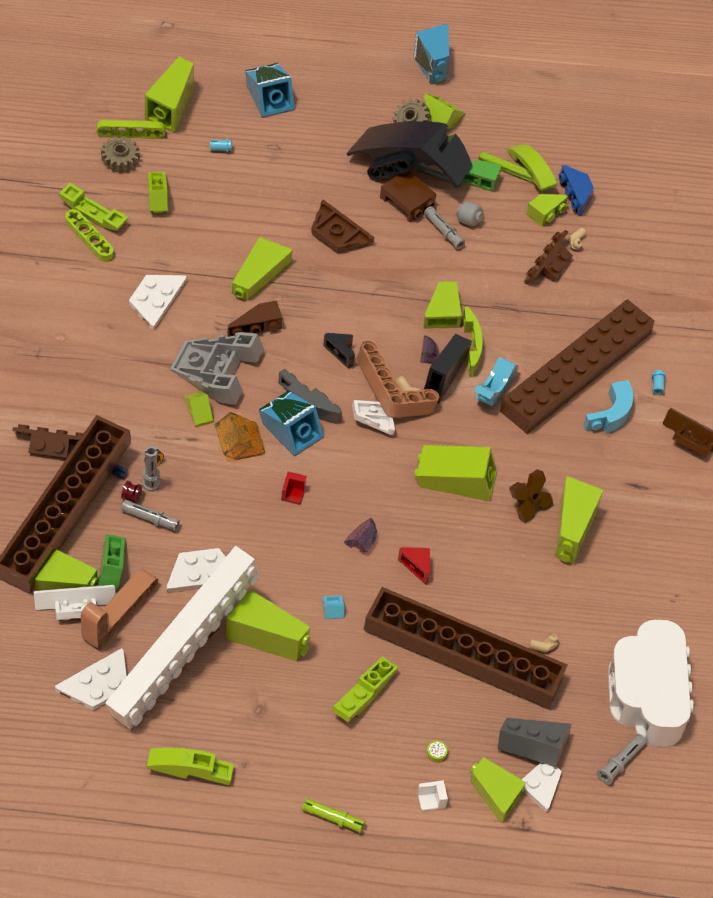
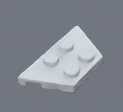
[129,275,187,330]
[167,548,226,593]
[55,648,127,711]

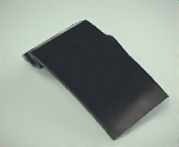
[346,121,472,188]

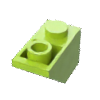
[526,194,568,227]

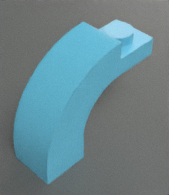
[474,357,519,406]
[583,380,633,434]

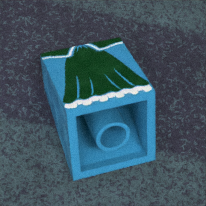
[413,24,449,84]
[245,63,295,117]
[259,391,324,456]

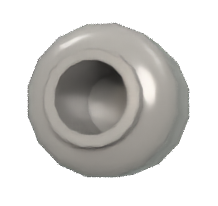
[456,201,484,226]

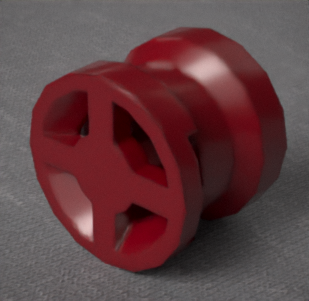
[121,480,143,503]

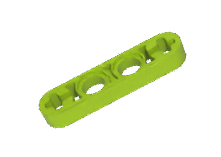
[96,120,165,139]
[65,209,114,262]

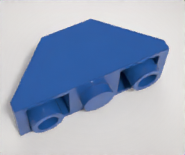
[559,165,594,216]

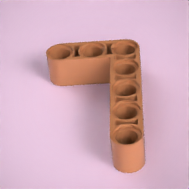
[357,340,439,418]
[81,568,159,649]

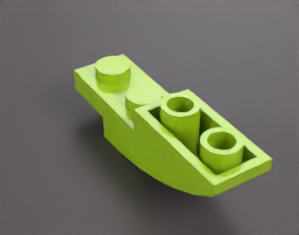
[332,656,398,722]
[146,748,234,785]

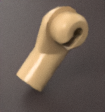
[569,228,586,250]
[396,376,420,392]
[530,634,559,652]

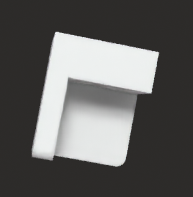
[417,780,448,812]

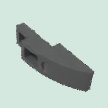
[278,369,342,424]

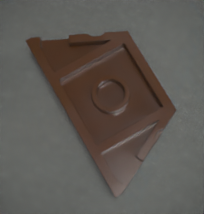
[311,200,375,252]

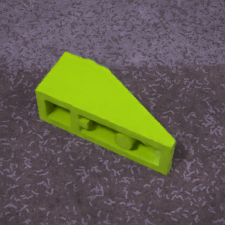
[148,172,168,213]

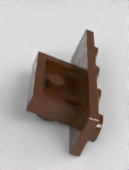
[524,230,573,284]
[663,408,713,457]
[12,424,84,458]

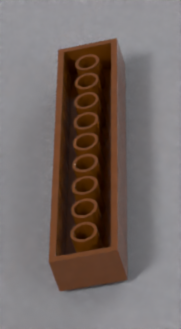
[500,299,655,434]
[0,415,131,593]
[364,587,568,708]

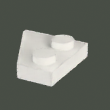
[352,400,395,435]
[522,763,562,813]

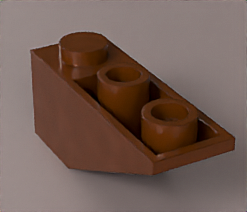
[227,300,282,337]

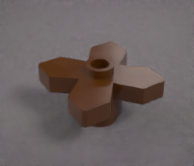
[509,469,553,521]

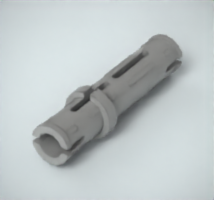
[424,206,465,249]
[121,500,180,531]

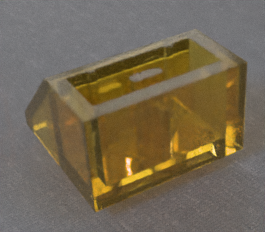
[214,412,265,460]

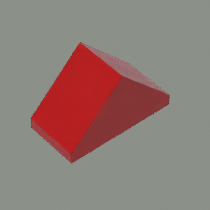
[398,547,430,585]

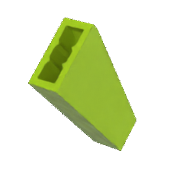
[231,237,293,300]

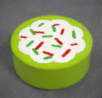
[427,740,448,762]

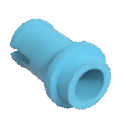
[210,138,232,152]
[651,370,666,395]

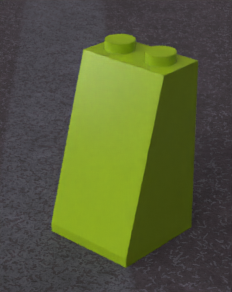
[145,56,194,133]
[415,445,497,501]
[555,476,603,564]
[226,590,311,662]

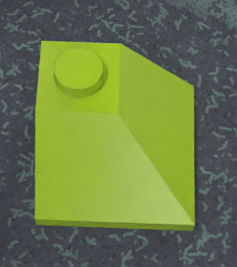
[424,93,465,129]

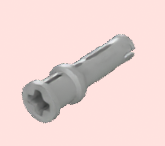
[142,446,160,491]
[597,734,647,785]

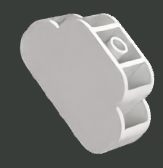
[608,620,693,747]

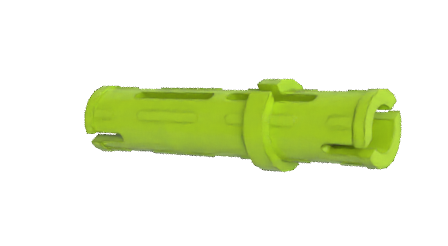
[302,798,365,833]

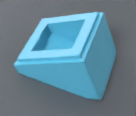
[322,595,344,619]

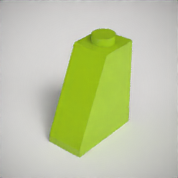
[423,281,462,328]
[35,549,99,591]
[470,757,526,823]

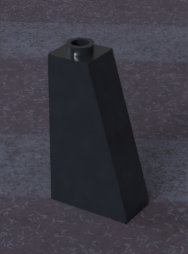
[424,334,472,403]

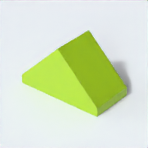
[183,391,213,427]

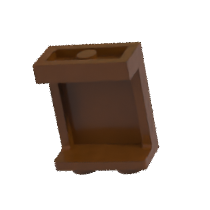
[380,170,436,222]

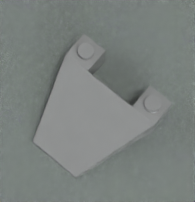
[170,332,264,405]

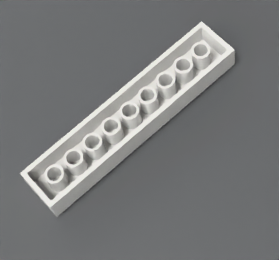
[105,546,259,730]

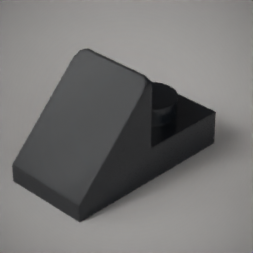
[323,333,355,369]

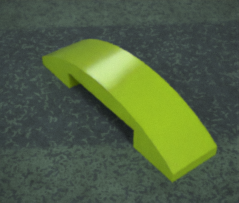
[507,143,557,191]
[59,183,128,230]
[463,307,483,377]

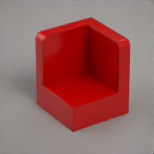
[281,471,307,505]

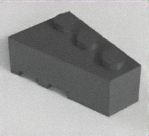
[497,718,571,767]

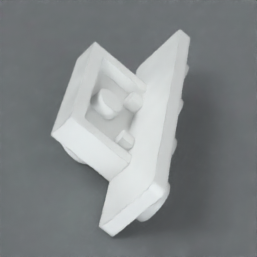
[34,585,115,620]

